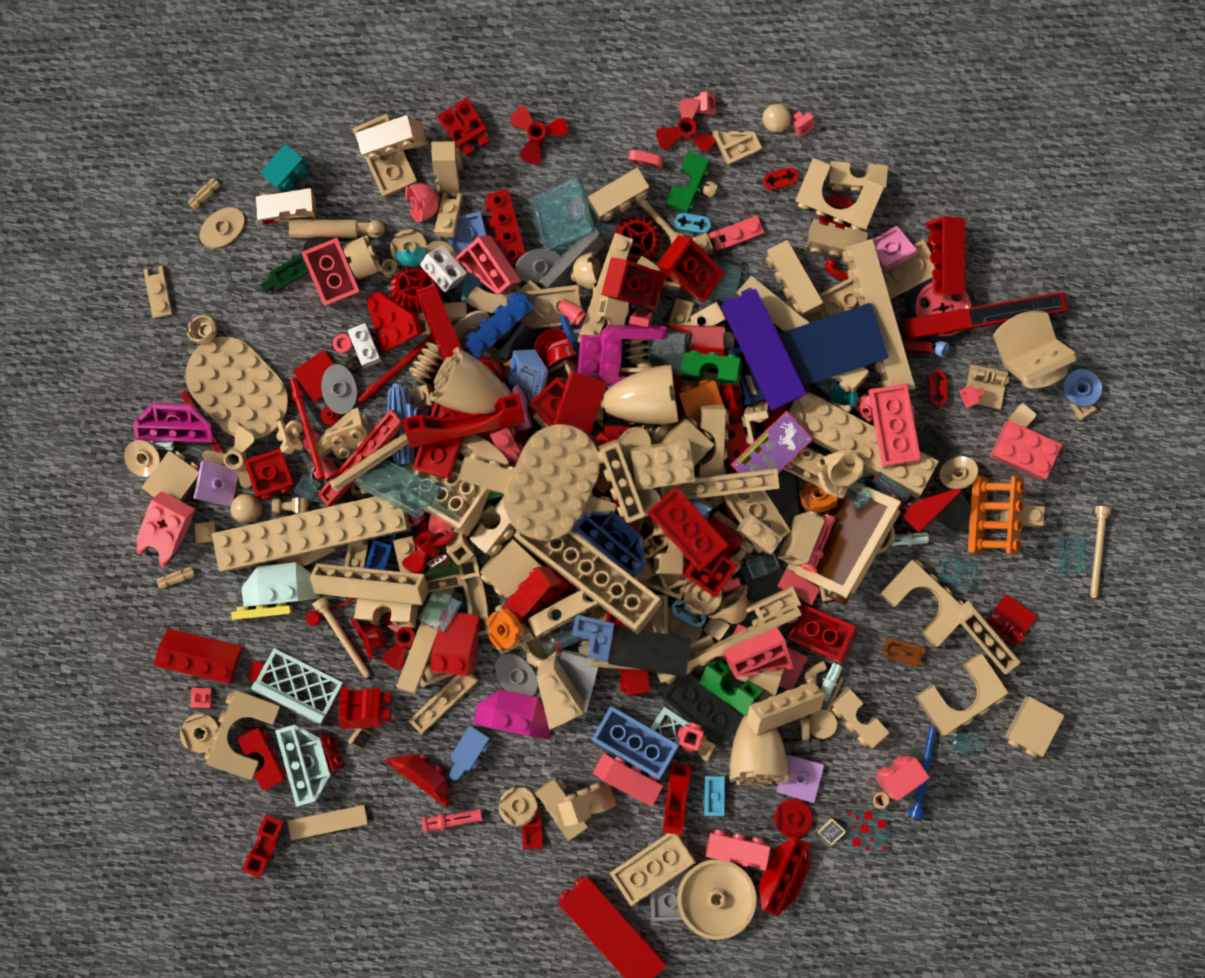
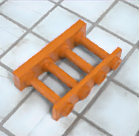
[968,476,1025,555]

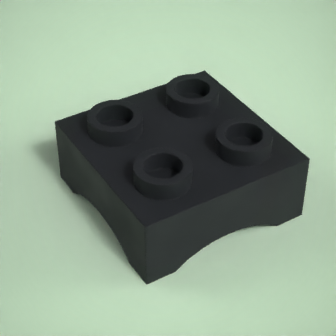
[499,321,550,361]

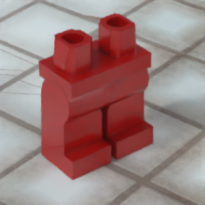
[437,97,490,157]
[338,687,392,730]

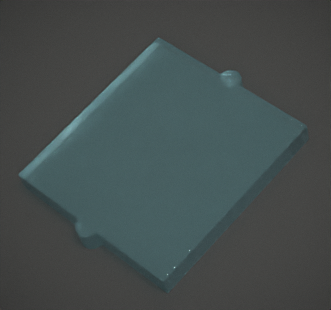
[418,590,462,632]

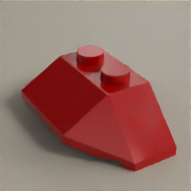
[384,753,451,808]
[759,837,811,916]

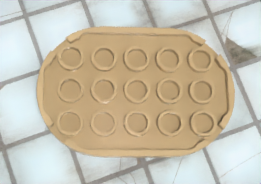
[186,337,288,440]
[504,425,600,540]

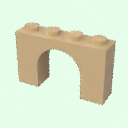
[795,158,884,231]
[879,560,964,647]
[915,654,1008,737]
[204,689,280,780]

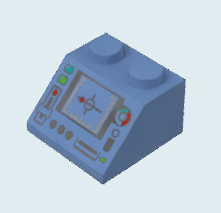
[507,350,548,400]

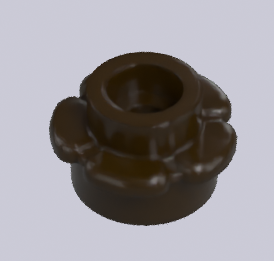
[345,356,362,372]

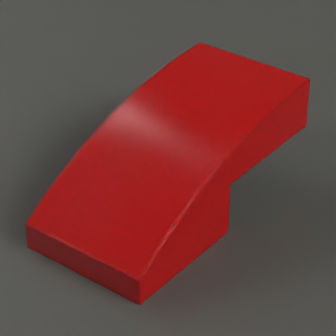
[522,807,543,850]

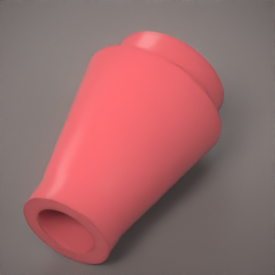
[557,299,587,326]

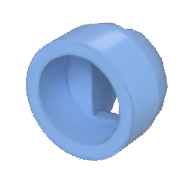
[933,341,949,357]

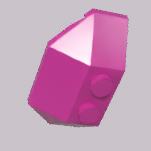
[133,403,213,442]
[473,689,551,740]

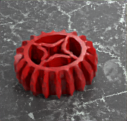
[611,216,662,263]
[390,266,442,313]

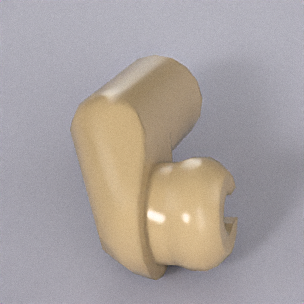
[804,661,827,684]

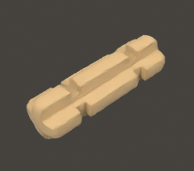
[188,178,220,210]
[157,567,195,588]

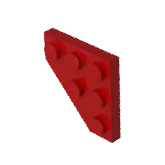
[366,292,423,353]

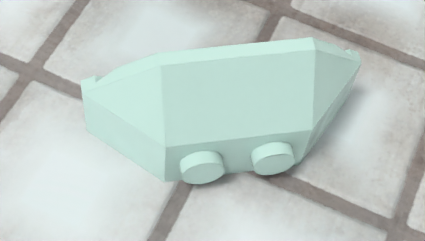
[242,562,321,606]
[275,725,331,807]

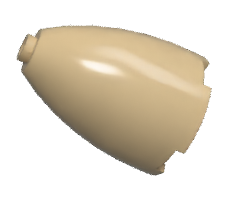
[430,347,509,414]
[601,365,678,424]
[730,715,789,786]

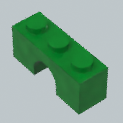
[666,151,710,213]
[680,350,743,386]
[699,658,764,716]

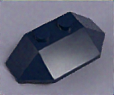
[572,511,646,578]

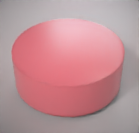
[333,334,353,354]

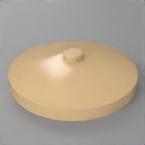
[677,859,756,940]

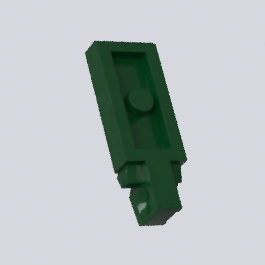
[260,254,310,293]

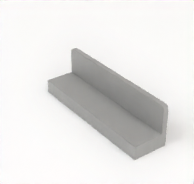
[538,228,605,289]

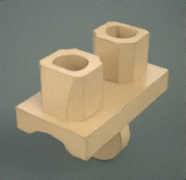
[276,420,303,454]

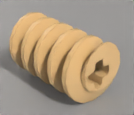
[623,339,648,364]
[409,342,443,385]

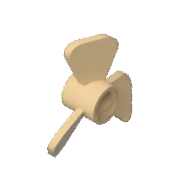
[202,426,255,488]

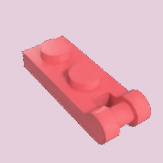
[708,216,764,252]

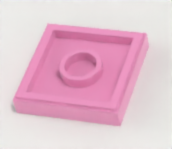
[873,226,918,272]

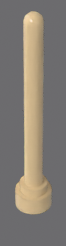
[639,199,684,244]
[1090,506,1111,598]
[312,596,371,678]

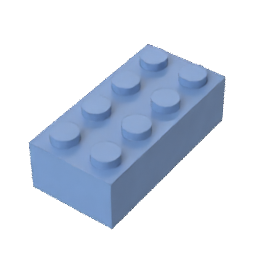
[591,706,680,780]

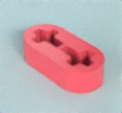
[628,150,664,169]

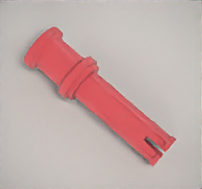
[800,514,836,573]
[422,809,482,834]

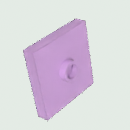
[194,461,238,506]
[776,754,824,803]

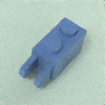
[449,725,491,780]

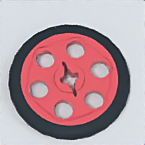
[907,278,977,344]

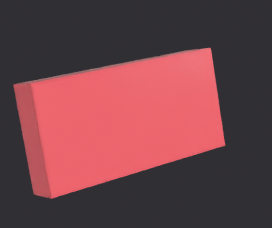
[629,310,654,327]
[777,569,820,606]

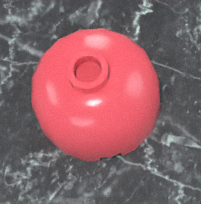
[405,183,440,222]

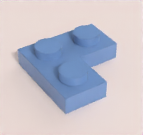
[572,615,614,662]

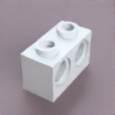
[420,245,467,293]
[347,323,382,369]

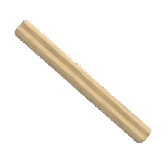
[330,433,409,491]

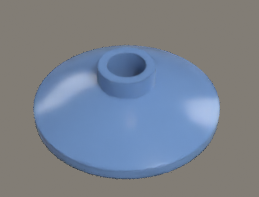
[1063,369,1102,407]

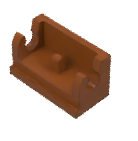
[880,637,926,667]

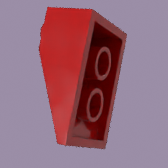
[656,235,725,303]
[601,257,665,311]
[902,488,961,532]
[787,604,859,665]
[430,611,480,676]

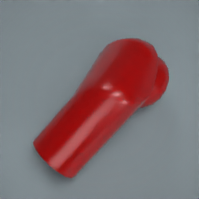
[824,258,849,281]

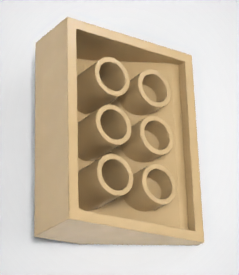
[401,459,490,536]

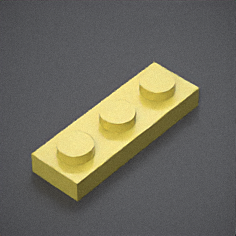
[231,602,293,620]

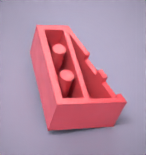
[454,235,522,295]
[593,753,663,807]
[705,829,770,871]

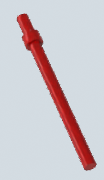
[357,334,435,404]
[290,378,325,480]

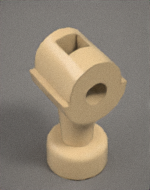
[272,498,309,514]
[730,539,755,576]

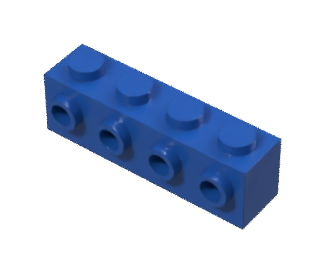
[464,290,534,358]

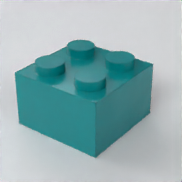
[260,144,308,193]

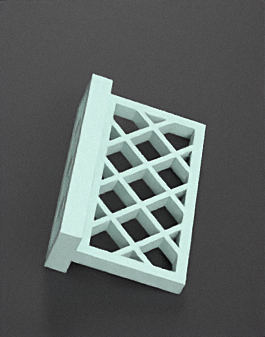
[251,648,343,726]

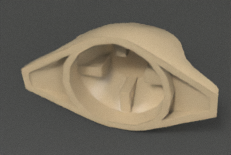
[708,584,751,624]

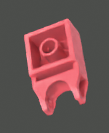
[137,491,196,567]

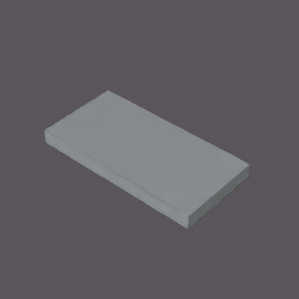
[648,840,688,921]

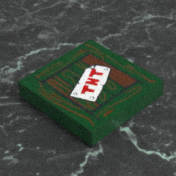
[422,544,459,581]

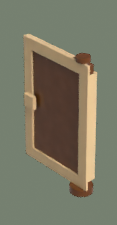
[787,482,903,606]

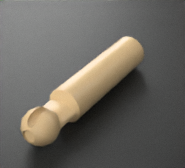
[289,219,385,239]

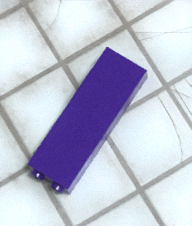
[721,288,807,411]

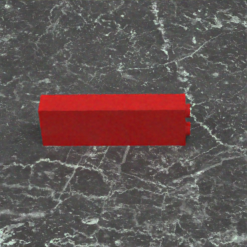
[558,875,667,978]

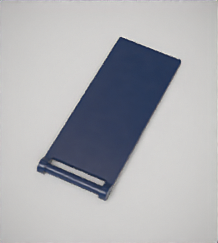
[727,303,889,406]

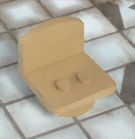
[993,311,1077,388]

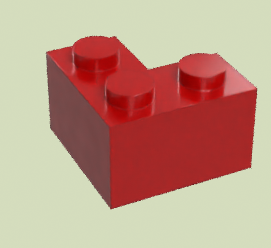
[680,554,738,598]

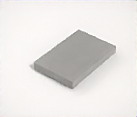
[559,649,598,713]

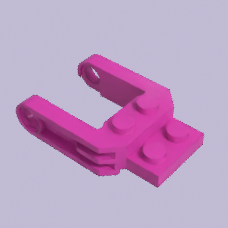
[578,325,668,386]

